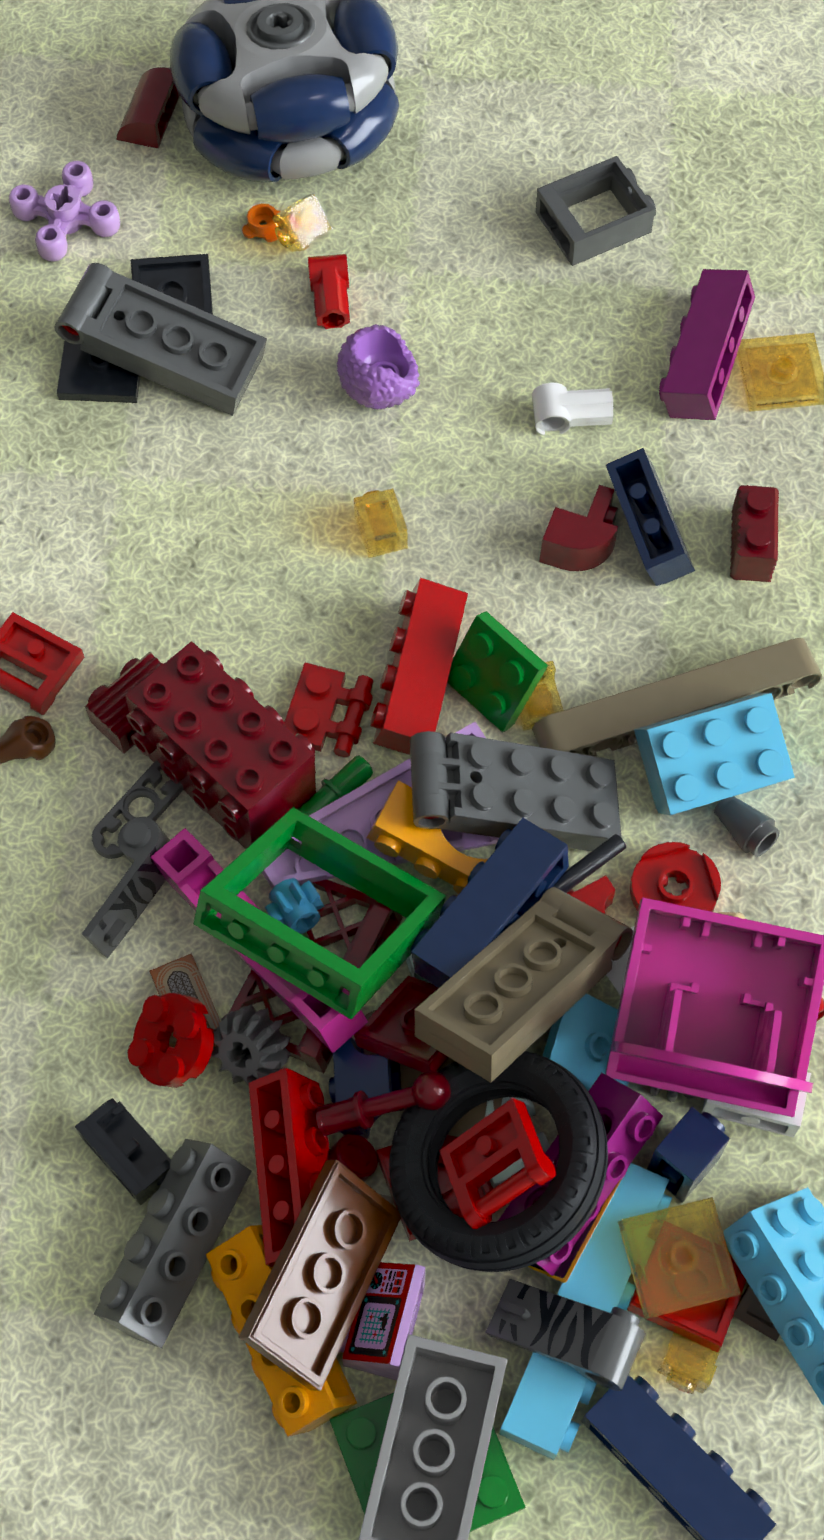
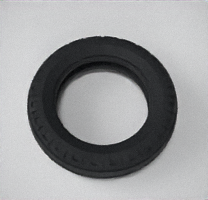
[389,1051,608,1272]

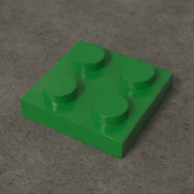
[447,611,548,733]

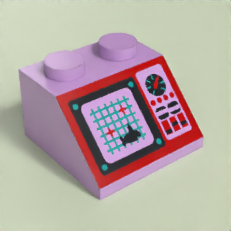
[339,1262,425,1380]

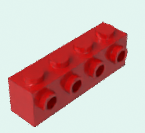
[370,577,468,755]
[248,1067,329,1267]

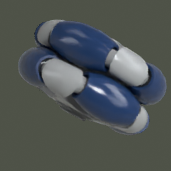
[170,0,399,182]

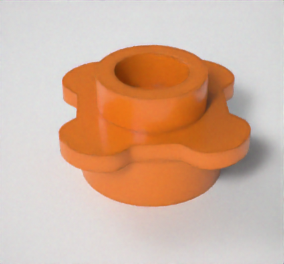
[242,204,284,242]

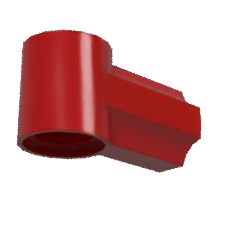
[308,254,350,329]

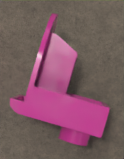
[606,898,824,1117]

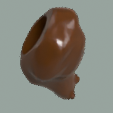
[0,715,56,764]

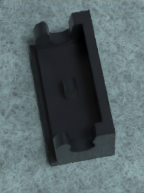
[75,1098,171,1205]

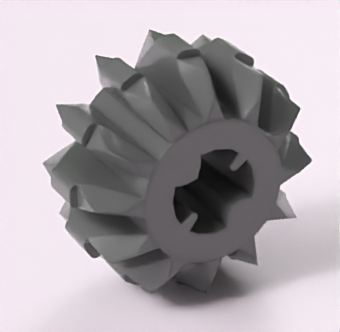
[211,1004,291,1086]

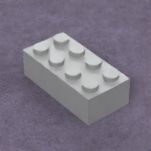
[359,1334,508,1540]

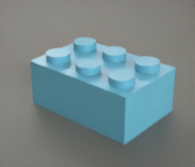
[634,693,795,815]

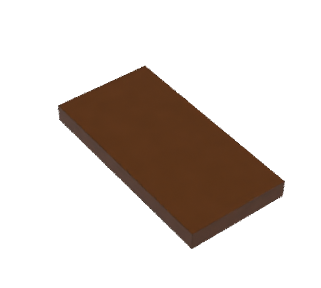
[239,1159,401,1391]

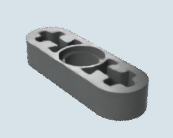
[92,760,183,859]

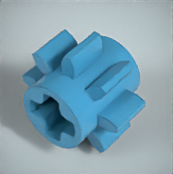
[265,878,324,934]

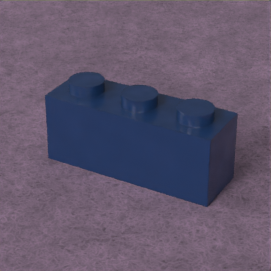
[606,448,695,586]

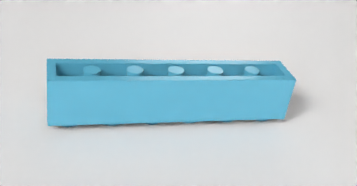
[499,1163,672,1460]

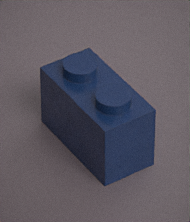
[647,1107,730,1203]

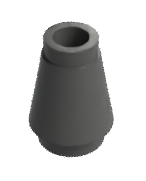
[714,796,780,857]

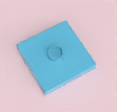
[543,993,629,1091]

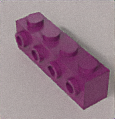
[659,269,755,420]

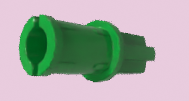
[297,755,373,816]

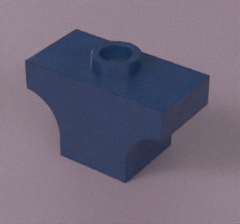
[329,1037,404,1139]

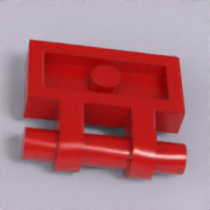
[284,662,374,758]

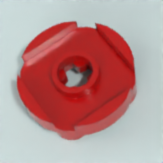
[630,842,721,912]
[127,993,214,1088]

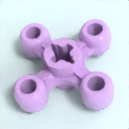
[9,161,120,262]

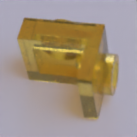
[657,1332,721,1394]

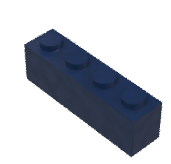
[411,818,569,988]
[581,1375,776,1540]

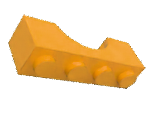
[366,780,488,894]

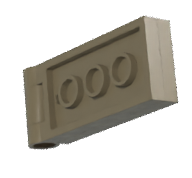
[415,887,633,1083]

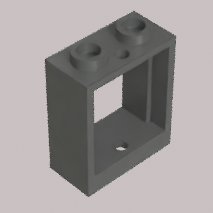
[535,156,656,266]

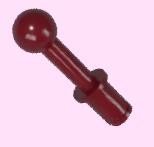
[316,1071,451,1136]

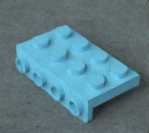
[722,1187,824,1405]

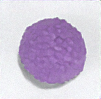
[337,324,420,409]

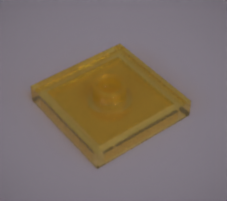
[737,333,824,412]
[618,1197,741,1319]

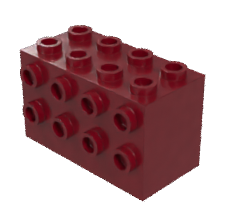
[125,641,316,849]

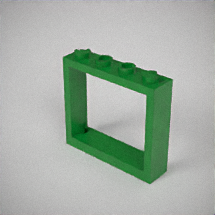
[193,807,446,1019]

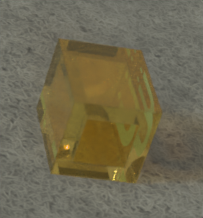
[354,488,408,558]

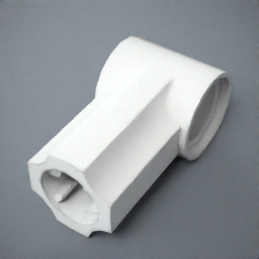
[532,383,613,435]

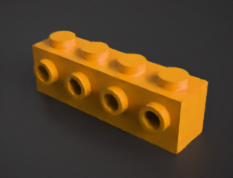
[206,1225,357,1437]

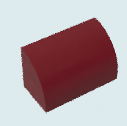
[116,67,180,149]

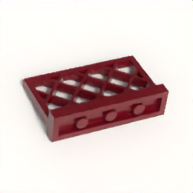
[229,879,403,1074]

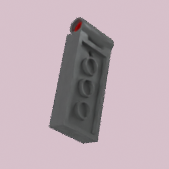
[54,263,267,416]
[410,731,622,851]

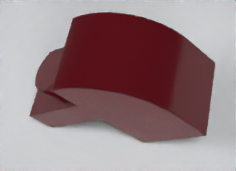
[539,485,618,571]

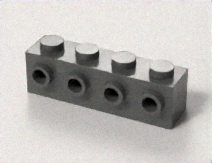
[94,1139,252,1348]

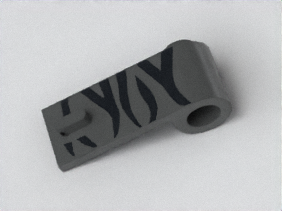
[82,817,170,958]
[485,1279,646,1391]

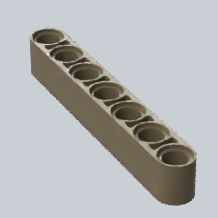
[532,638,822,757]

